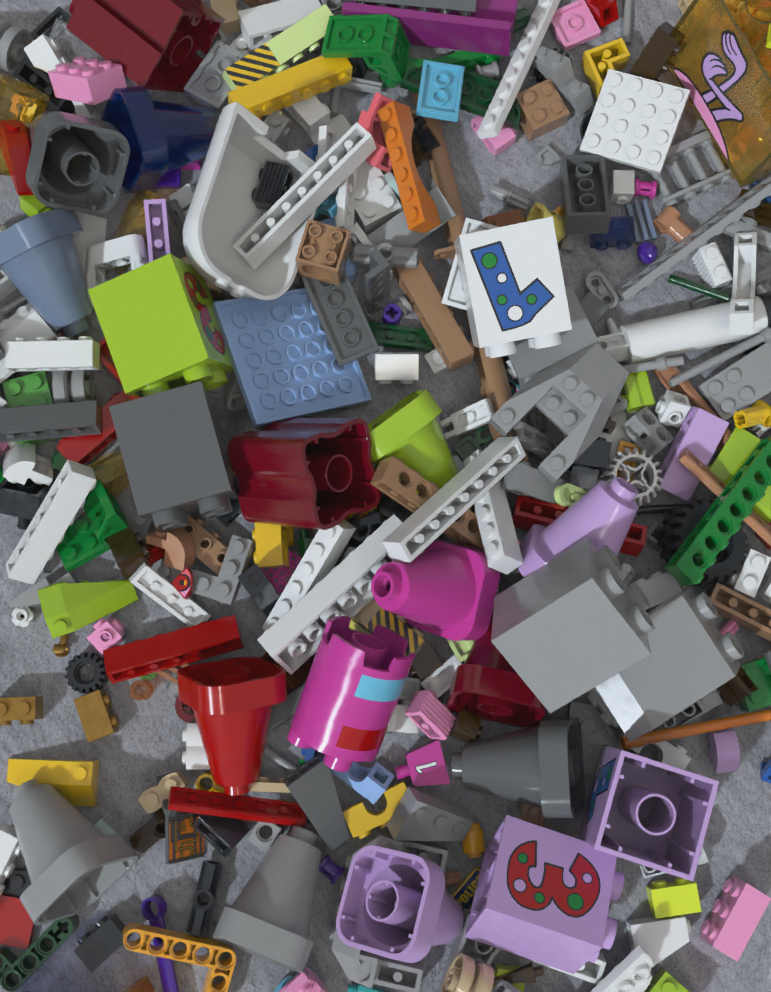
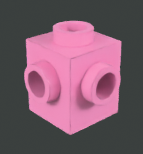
[87,615,126,654]

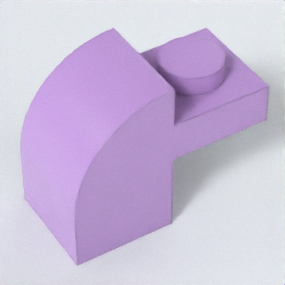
[706,720,740,774]

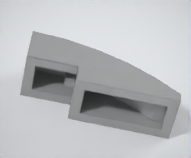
[8,572,80,608]

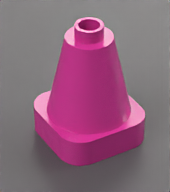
[371,540,500,641]

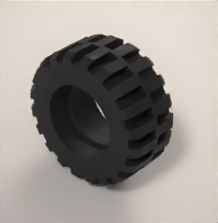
[658,499,748,586]

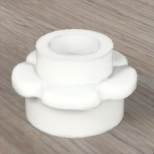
[12,607,34,627]

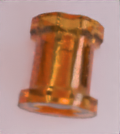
[129,680,154,700]

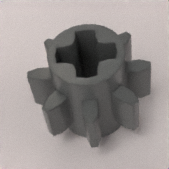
[521,412,547,433]

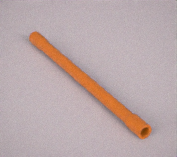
[620,709,771,750]

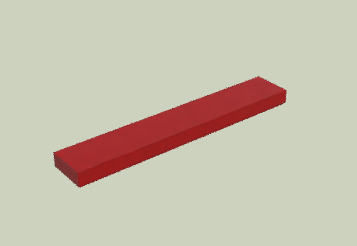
[168,786,306,827]

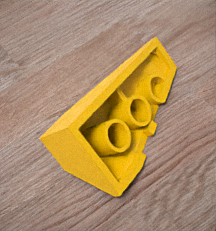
[7,758,99,807]

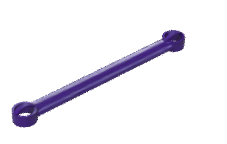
[141,895,179,992]

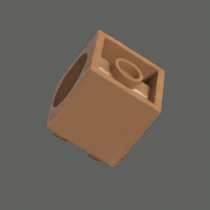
[295,219,352,286]

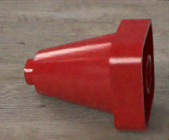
[177,656,287,796]

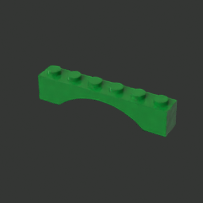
[378,50,501,88]

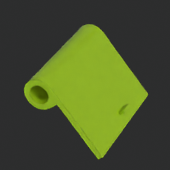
[707,427,771,523]

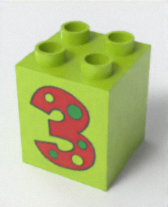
[88,253,234,397]

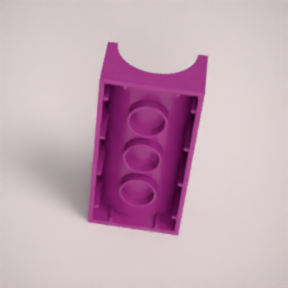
[342,0,519,56]

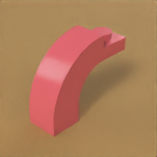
[358,92,394,173]

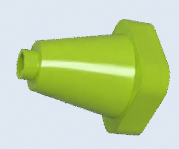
[367,388,459,494]

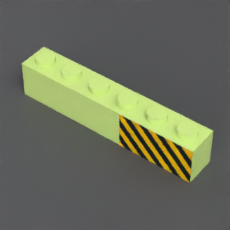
[222,4,333,90]

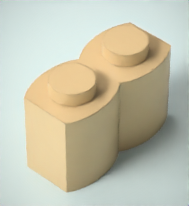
[138,770,190,813]

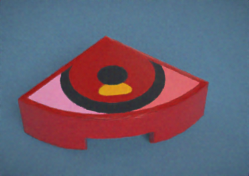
[171,567,194,600]

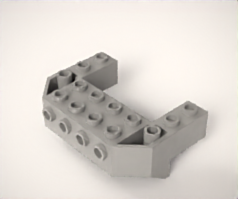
[329,831,448,992]

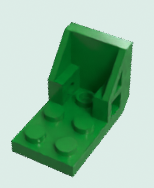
[321,14,411,82]
[56,479,129,572]

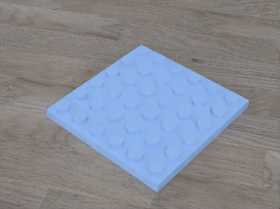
[212,288,372,428]

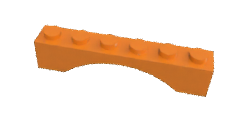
[377,101,441,233]

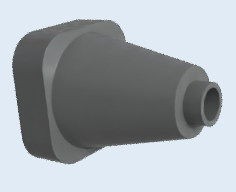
[26,111,130,215]
[451,717,585,818]

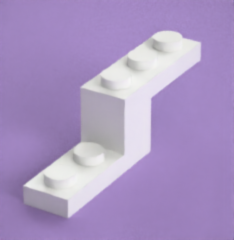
[316,125,357,233]

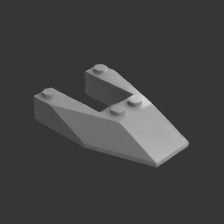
[489,343,629,484]

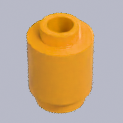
[462,822,486,858]

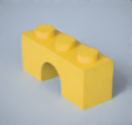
[342,780,407,839]

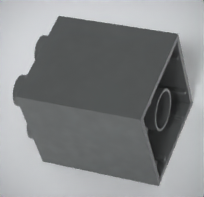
[109,381,239,531]

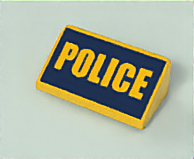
[451,865,480,911]

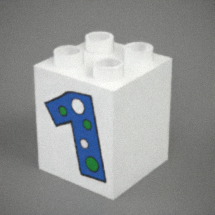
[454,216,572,358]

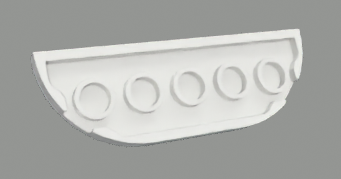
[590,945,654,992]

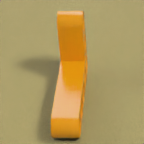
[122,923,236,992]

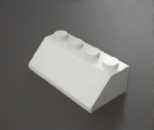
[0,303,58,383]

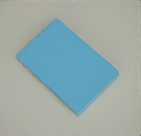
[416,60,465,122]

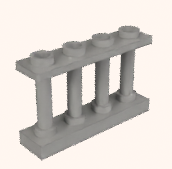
[637,129,738,210]

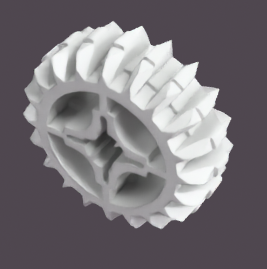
[603,448,663,507]

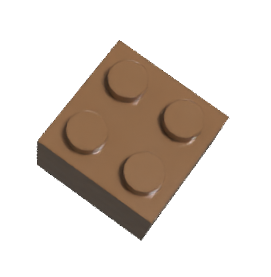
[515,78,570,141]

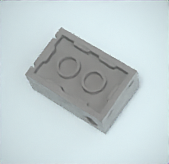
[184,39,245,119]

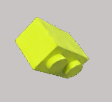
[646,877,702,919]

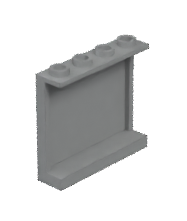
[508,286,601,388]

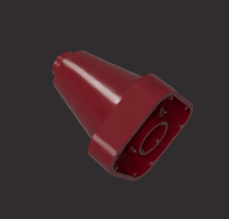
[447,607,546,728]

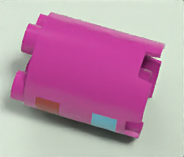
[287,616,416,772]

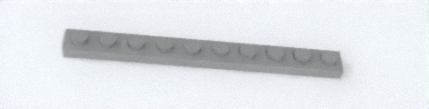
[615,174,771,301]

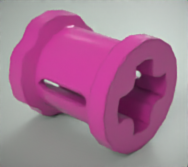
[633,178,657,199]

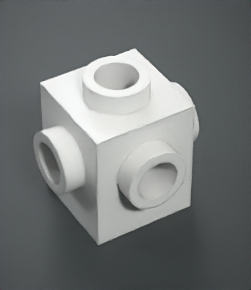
[655,390,691,428]

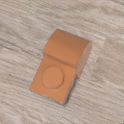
[145,527,196,571]

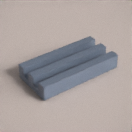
[625,199,657,245]

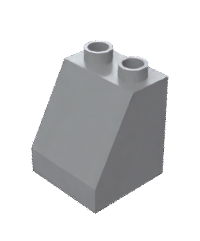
[595,587,744,742]

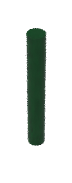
[668,274,731,302]

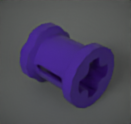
[382,303,402,325]
[319,854,345,885]

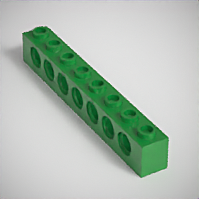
[664,436,771,586]

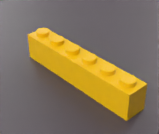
[228,55,353,118]

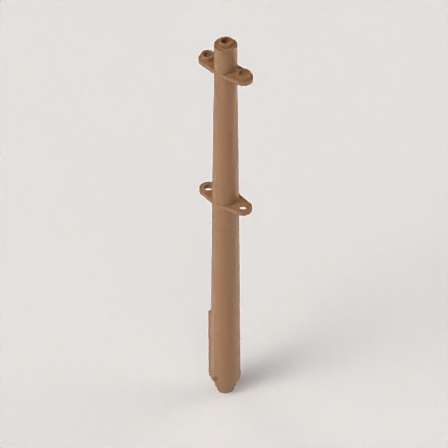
[410,91,530,462]

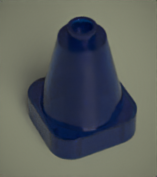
[101,86,220,194]

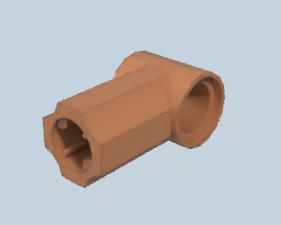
[653,206,694,243]

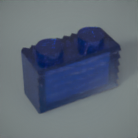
[589,216,635,251]

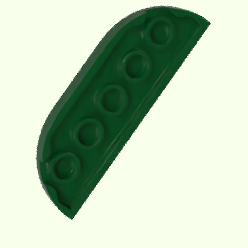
[400,62,520,130]

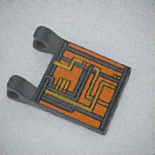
[162,798,204,865]

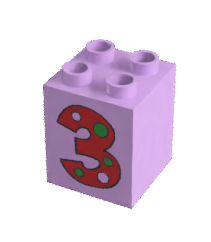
[465,815,624,974]

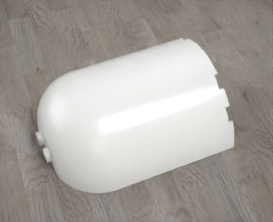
[183,102,317,300]

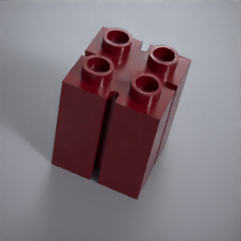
[66,0,225,93]

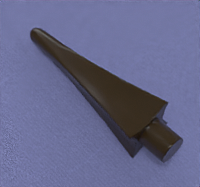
[493,962,545,985]

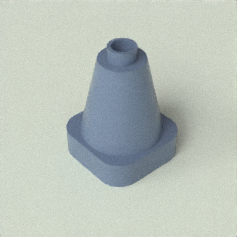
[0,208,93,338]

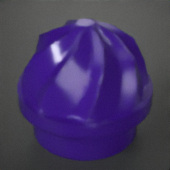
[637,242,658,264]

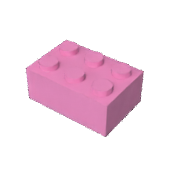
[48,56,128,105]
[699,875,771,962]

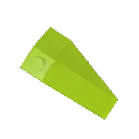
[37,579,139,639]

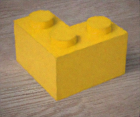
[580,38,630,100]
[252,523,294,569]

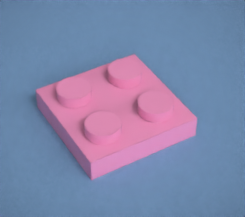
[550,0,601,52]

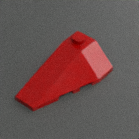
[0,120,34,195]

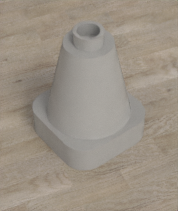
[9,779,138,925]
[213,826,322,973]

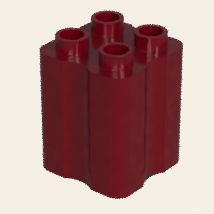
[228,418,381,530]

